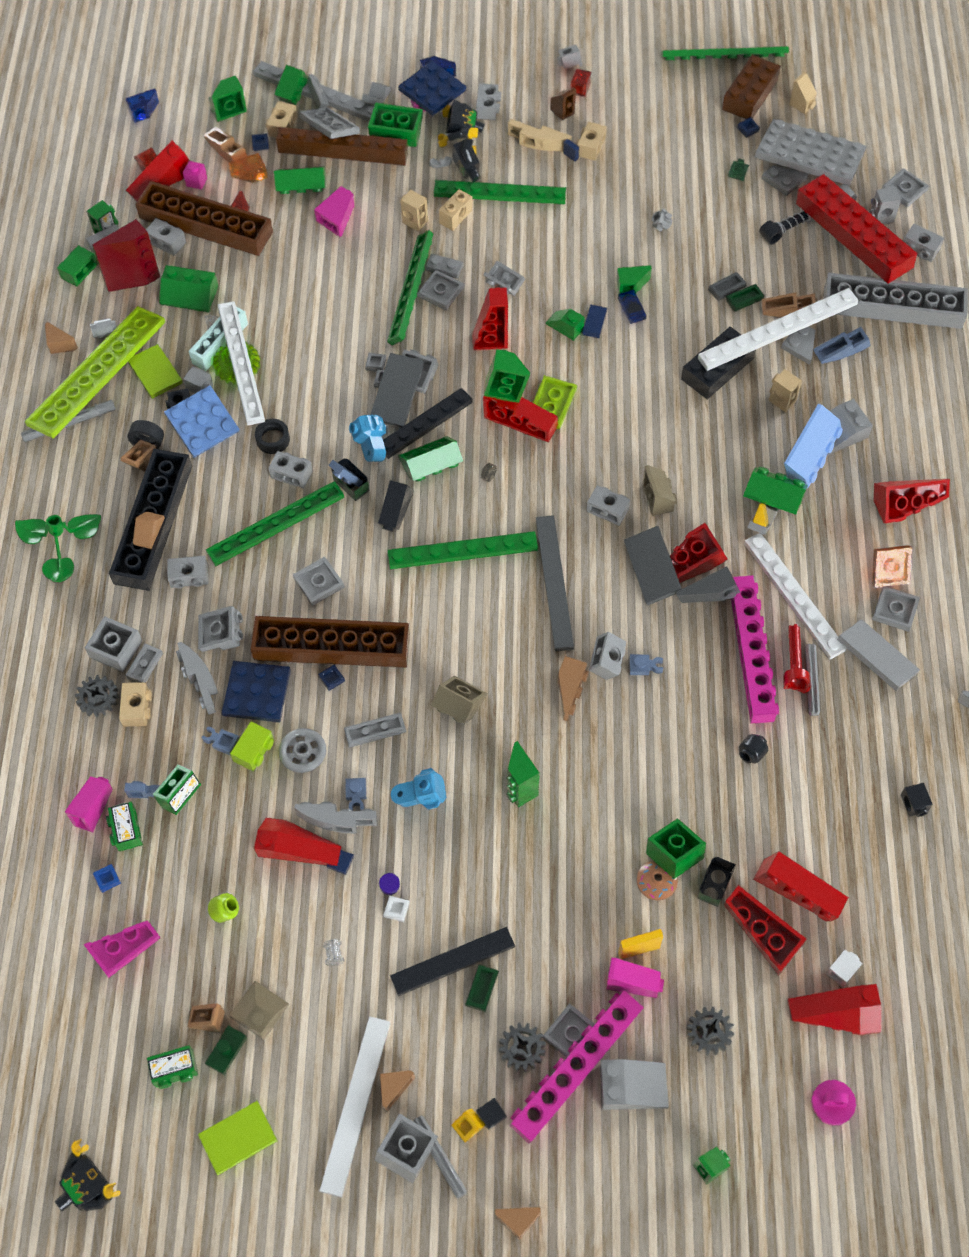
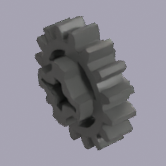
[75,675,119,717]
[686,1006,734,1055]
[499,1023,546,1072]

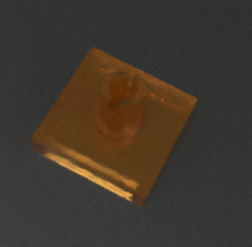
[872,545,912,588]

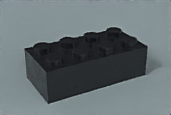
[681,326,756,399]

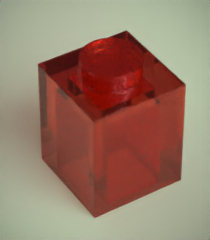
[571,68,592,97]
[133,147,157,171]

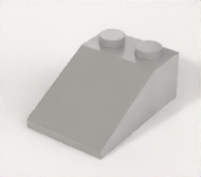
[827,399,873,455]
[600,1059,669,1110]

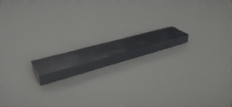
[390,927,515,996]

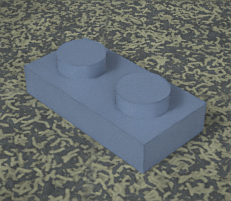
[329,460,363,487]

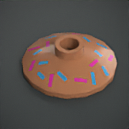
[637,861,678,901]

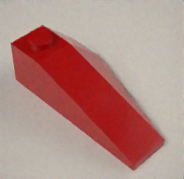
[125,140,190,201]
[873,479,950,523]
[670,523,728,583]
[254,818,342,866]
[788,984,882,1035]

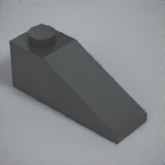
[676,566,740,603]

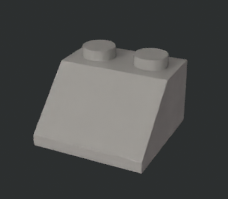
[375,1114,438,1183]

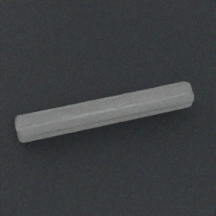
[805,644,820,716]
[413,1116,467,1198]

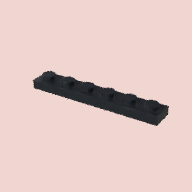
[383,387,473,459]

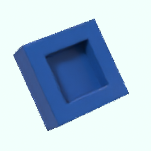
[93,864,121,893]

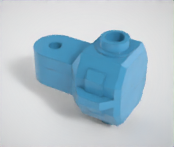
[349,415,386,462]
[391,768,447,810]

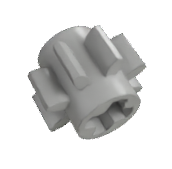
[652,209,672,232]

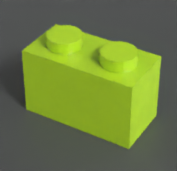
[230,721,274,771]

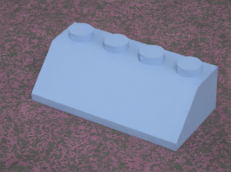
[784,404,843,488]

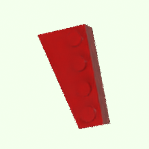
[472,287,508,350]
[483,396,558,443]
[753,851,849,922]
[724,885,807,976]

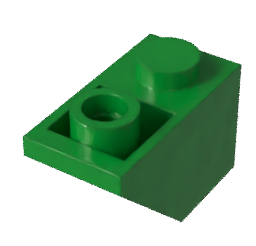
[616,265,652,295]

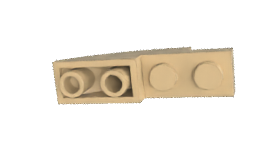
[508,119,572,151]

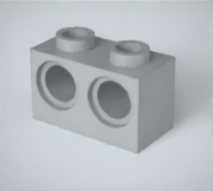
[476,83,501,120]
[268,451,313,489]

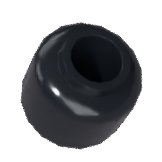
[739,734,769,764]

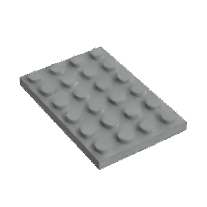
[755,119,867,186]

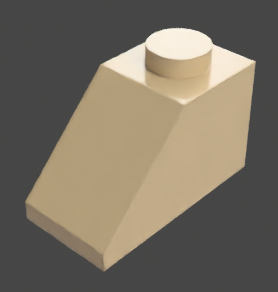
[789,72,817,114]

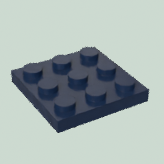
[398,61,466,116]
[222,661,291,723]

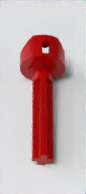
[783,624,811,693]

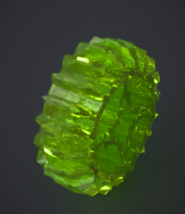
[213,342,260,385]

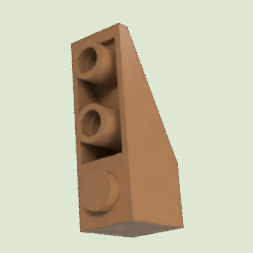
[558,656,589,721]

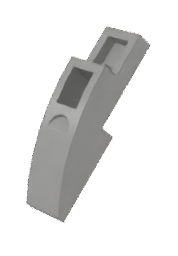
[176,642,218,715]
[295,802,377,834]

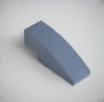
[813,327,871,364]

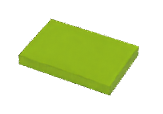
[128,344,183,399]
[532,375,577,430]
[198,1100,278,1175]

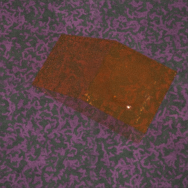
[228,153,268,183]

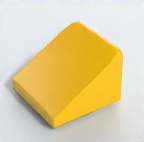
[753,503,769,527]
[451,1108,485,1142]

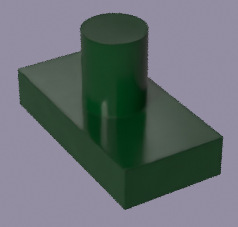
[205,1025,247,1076]

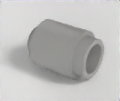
[90,318,117,338]

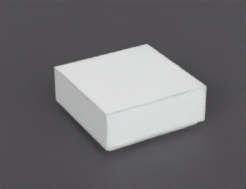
[384,895,410,922]

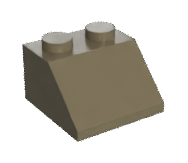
[642,465,677,516]
[431,676,488,724]

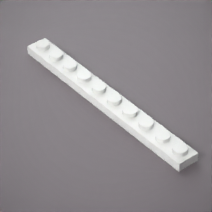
[698,288,858,371]

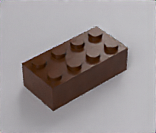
[722,55,781,119]

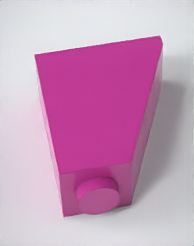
[314,186,355,237]
[65,776,113,832]
[606,957,664,998]

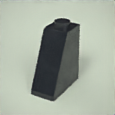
[378,480,414,532]

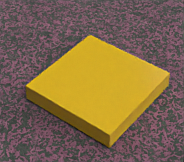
[618,929,664,960]

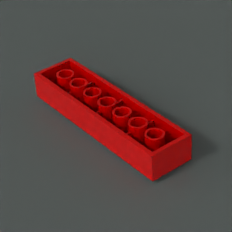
[796,174,918,284]

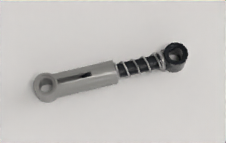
[759,184,857,245]

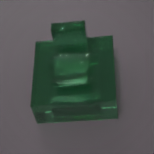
[728,158,749,181]

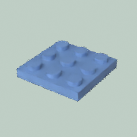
[164,385,240,458]

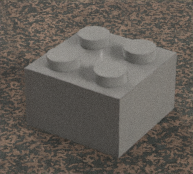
[85,616,142,672]

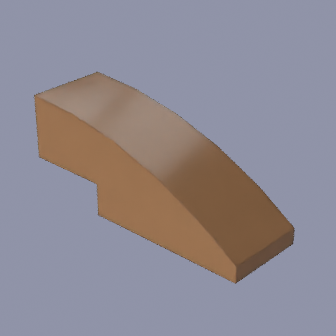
[203,127,248,167]
[762,293,817,317]

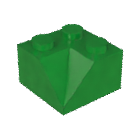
[208,75,247,122]
[646,818,706,879]

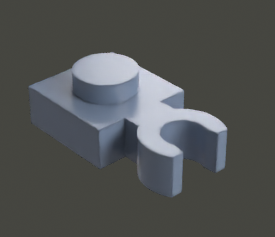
[630,654,663,676]
[201,727,240,756]
[345,778,367,811]
[124,781,160,798]

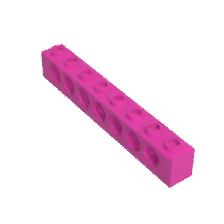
[731,575,779,724]
[509,990,644,1144]

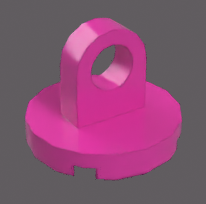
[811,1080,856,1126]

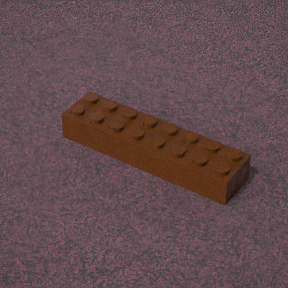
[135,181,273,256]
[251,616,410,668]

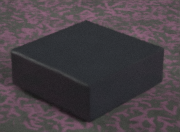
[476,1097,507,1130]

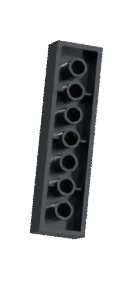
[109,449,192,591]

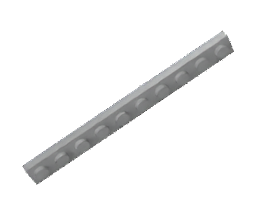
[253,61,374,122]

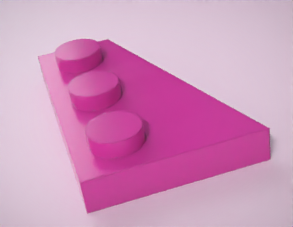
[83,920,161,978]

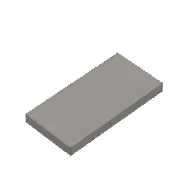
[299,107,360,139]
[837,619,920,691]

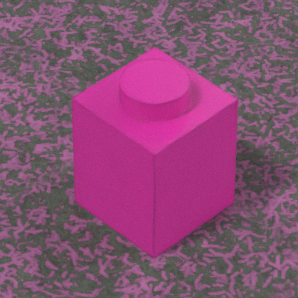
[183,161,207,190]

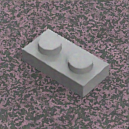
[426,254,463,279]
[126,644,163,683]

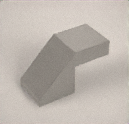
[362,82,392,105]
[747,503,779,535]

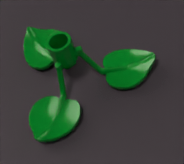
[15,514,101,583]

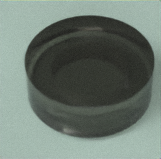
[481,463,497,482]

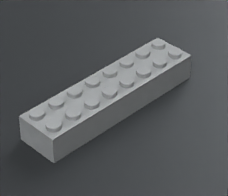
[824,273,968,329]

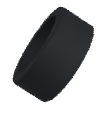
[255,418,290,454]
[127,420,164,449]

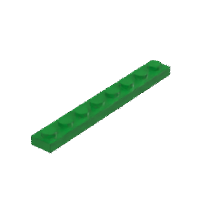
[661,46,789,60]
[434,180,566,205]
[387,230,434,345]
[205,481,345,567]
[388,531,538,569]

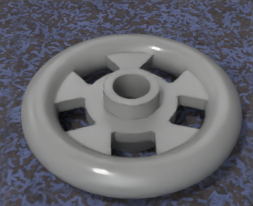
[279,728,326,773]

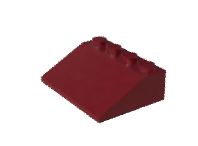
[92,219,161,292]

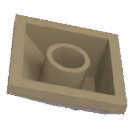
[229,981,289,1040]

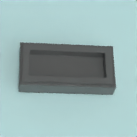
[708,272,747,301]

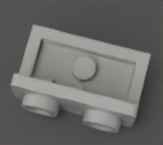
[483,261,525,296]

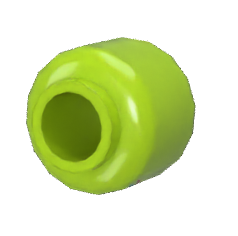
[208,893,239,923]

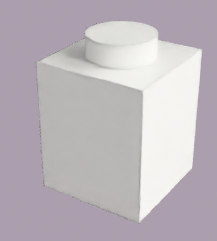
[826,950,862,987]

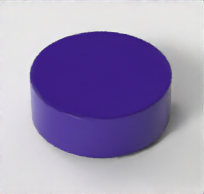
[379,873,400,895]

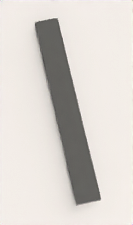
[536,515,574,651]

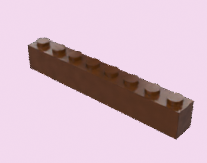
[276,127,408,166]

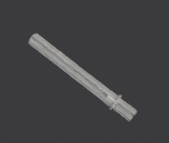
[21,400,116,442]

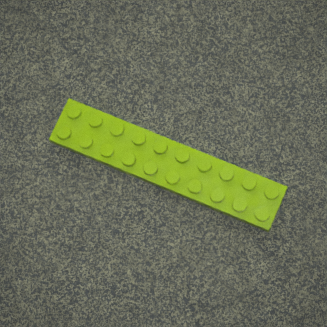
[25,306,165,439]

